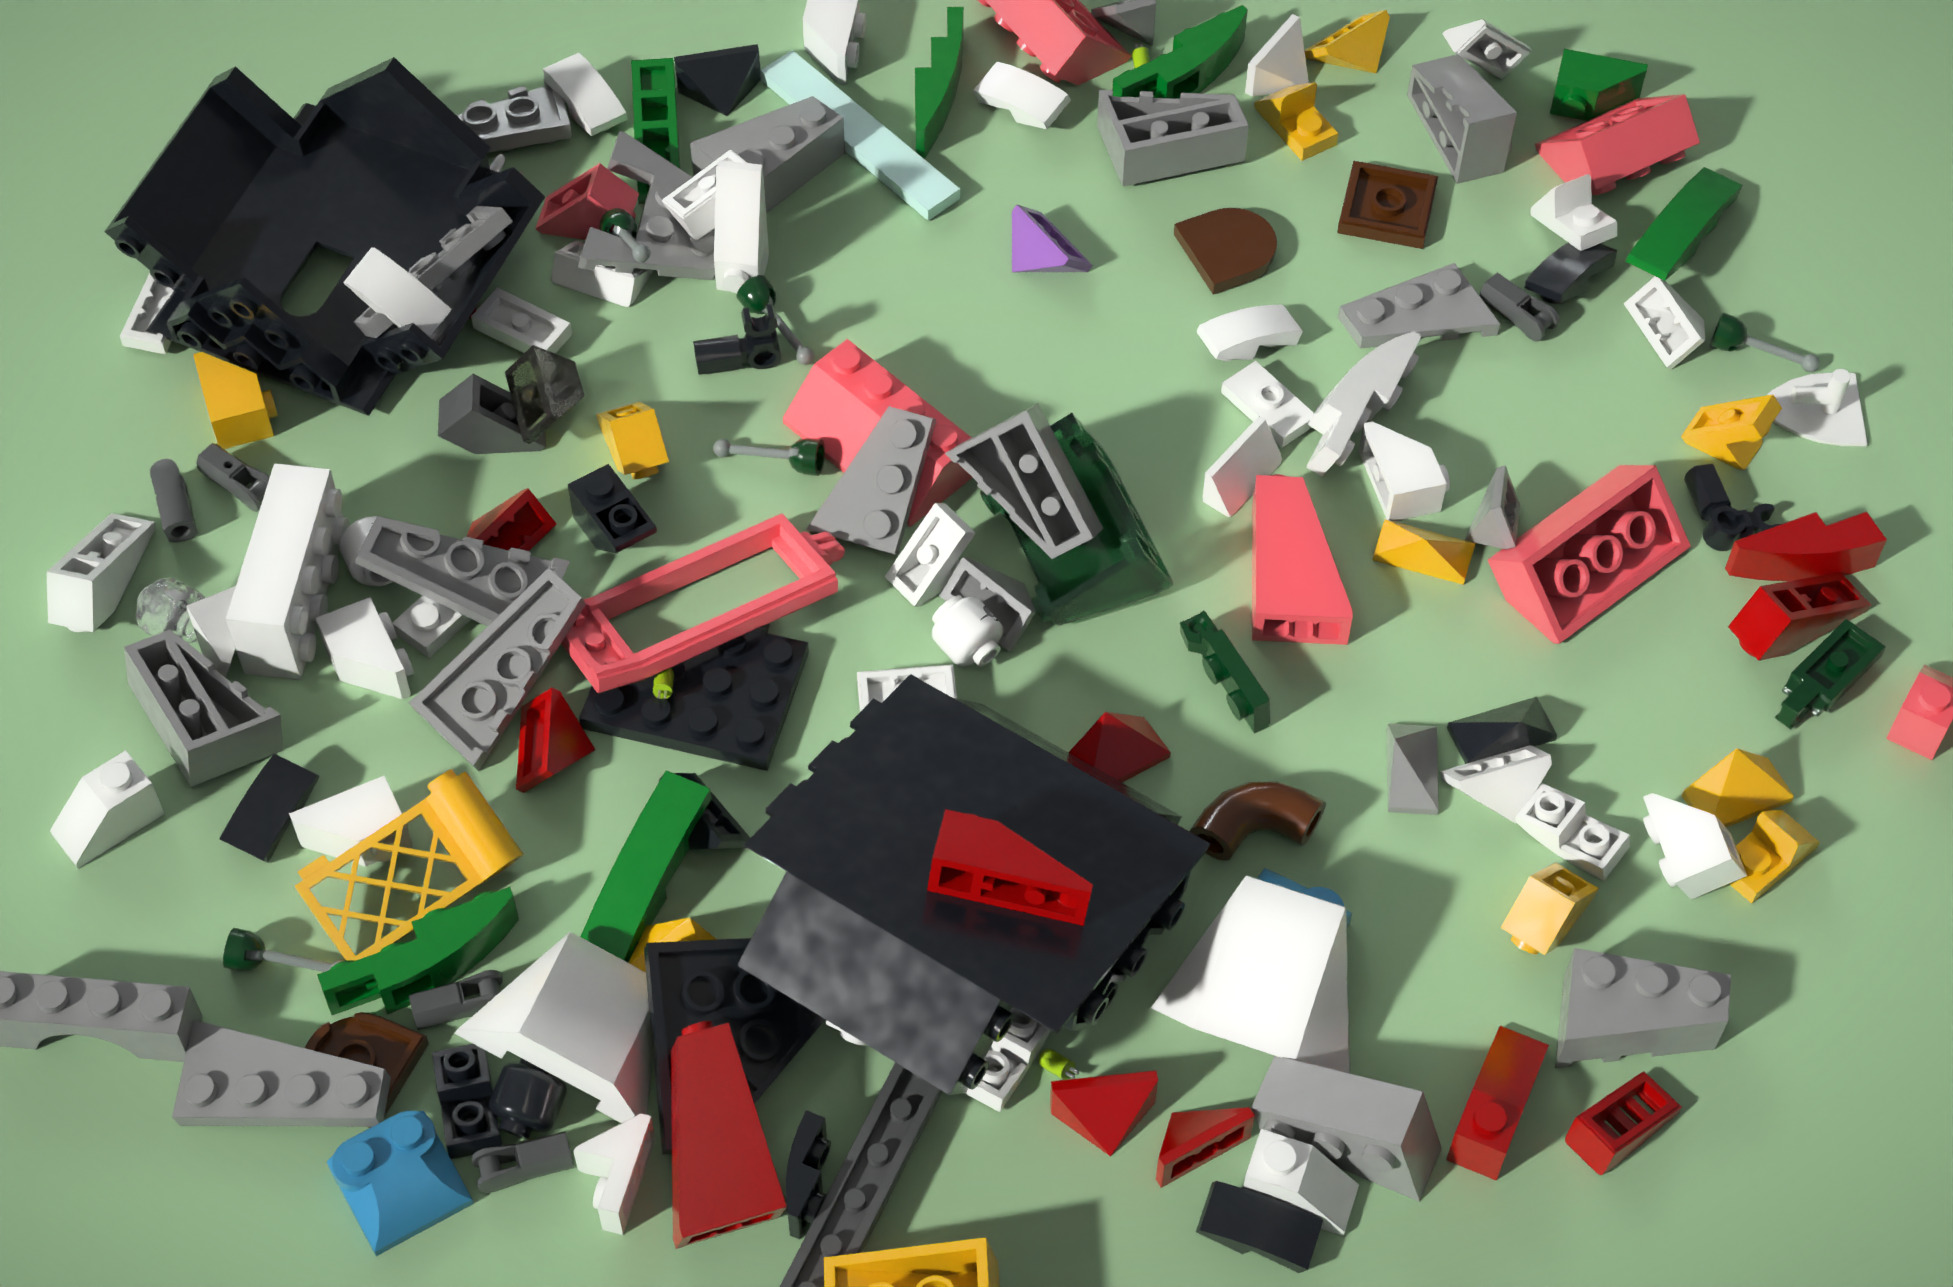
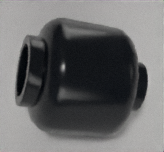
[489,1058,567,1140]

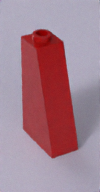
[671,1021,787,1249]

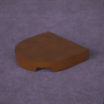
[1174,208,1277,294]
[305,1012,429,1128]

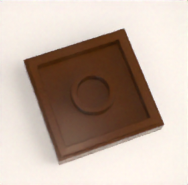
[1337,161,1438,249]

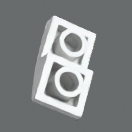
[543,53,628,136]
[973,62,1071,129]
[343,247,452,337]
[1197,304,1303,361]
[1515,783,1630,881]
[965,1007,1051,1112]

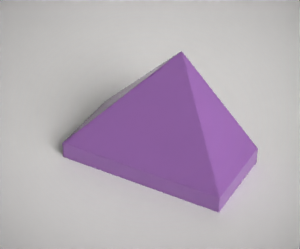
[1012,205,1093,272]

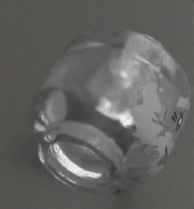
[136,577,205,644]

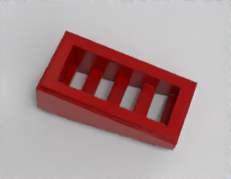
[1565,1071,1682,1175]

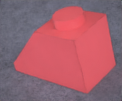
[535,163,639,240]
[1886,664,1953,760]

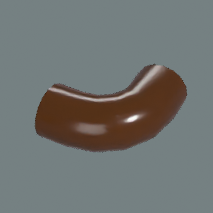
[1190,781,1326,861]

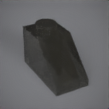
[505,345,585,444]

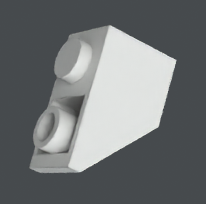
[803,0,867,85]
[316,597,414,699]
[1643,793,1747,900]

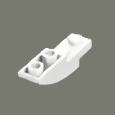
[1306,331,1421,477]

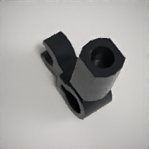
[693,304,781,375]
[1684,464,1781,551]

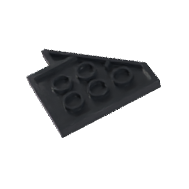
[579,623,809,771]
[644,938,826,1155]

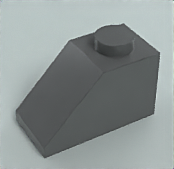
[438,374,546,454]

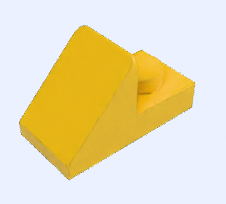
[1254,82,1339,161]
[1681,394,1782,470]
[1729,809,1820,903]

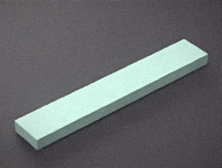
[760,50,960,221]

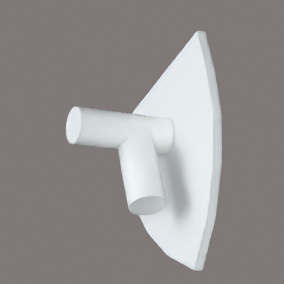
[1767,369,1867,447]

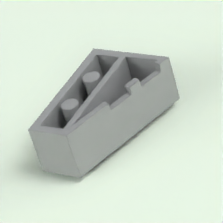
[1097,90,1249,187]
[1555,948,1731,1068]

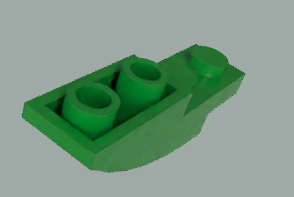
[1112,5,1248,99]
[317,887,519,1015]

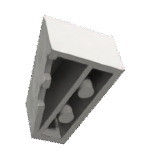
[1407,55,1517,184]
[690,96,845,213]
[945,404,1104,559]
[124,630,282,787]
[1251,1056,1442,1202]

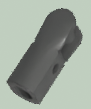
[1479,272,1560,341]
[196,443,270,512]
[150,459,198,542]
[409,970,503,1030]
[472,1131,574,1193]

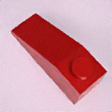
[1728,572,1872,661]
[927,809,1093,926]
[1446,1026,1549,1180]

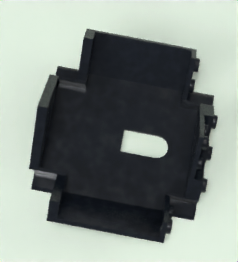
[104,57,545,416]
[737,674,1211,1095]

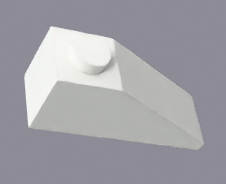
[714,160,769,293]
[47,513,155,632]

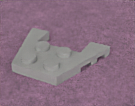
[577,131,715,280]

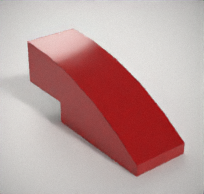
[1725,511,1887,581]

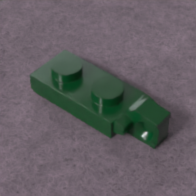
[1180,610,1270,734]
[1775,619,1886,729]

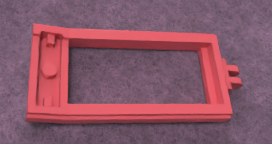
[561,513,845,693]

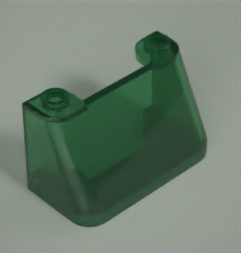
[980,413,1174,626]

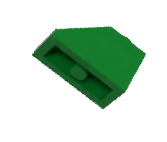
[1550,49,1648,121]

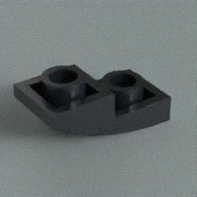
[1524,242,1617,304]
[219,754,320,863]
[432,1044,502,1159]
[786,1110,831,1239]
[1196,1181,1323,1273]

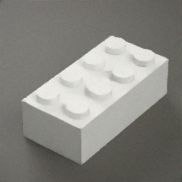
[226,464,350,680]

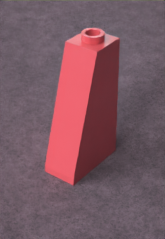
[1252,474,1353,645]

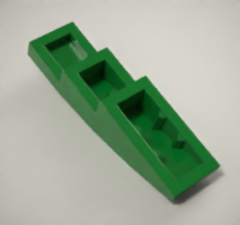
[915,7,964,159]
[631,58,680,204]
[1625,167,1743,281]
[580,770,712,963]

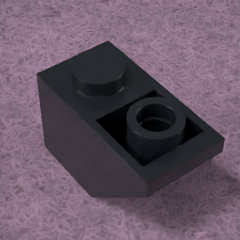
[568,464,657,553]

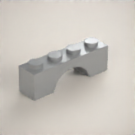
[0,971,202,1062]

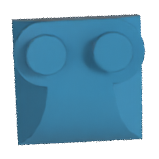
[327,1111,474,1256]

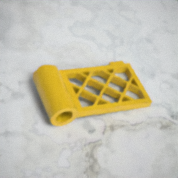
[295,769,524,961]

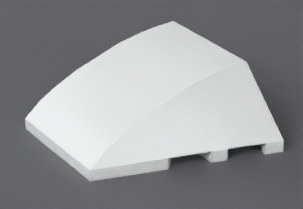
[1151,876,1350,1073]
[455,932,653,1123]

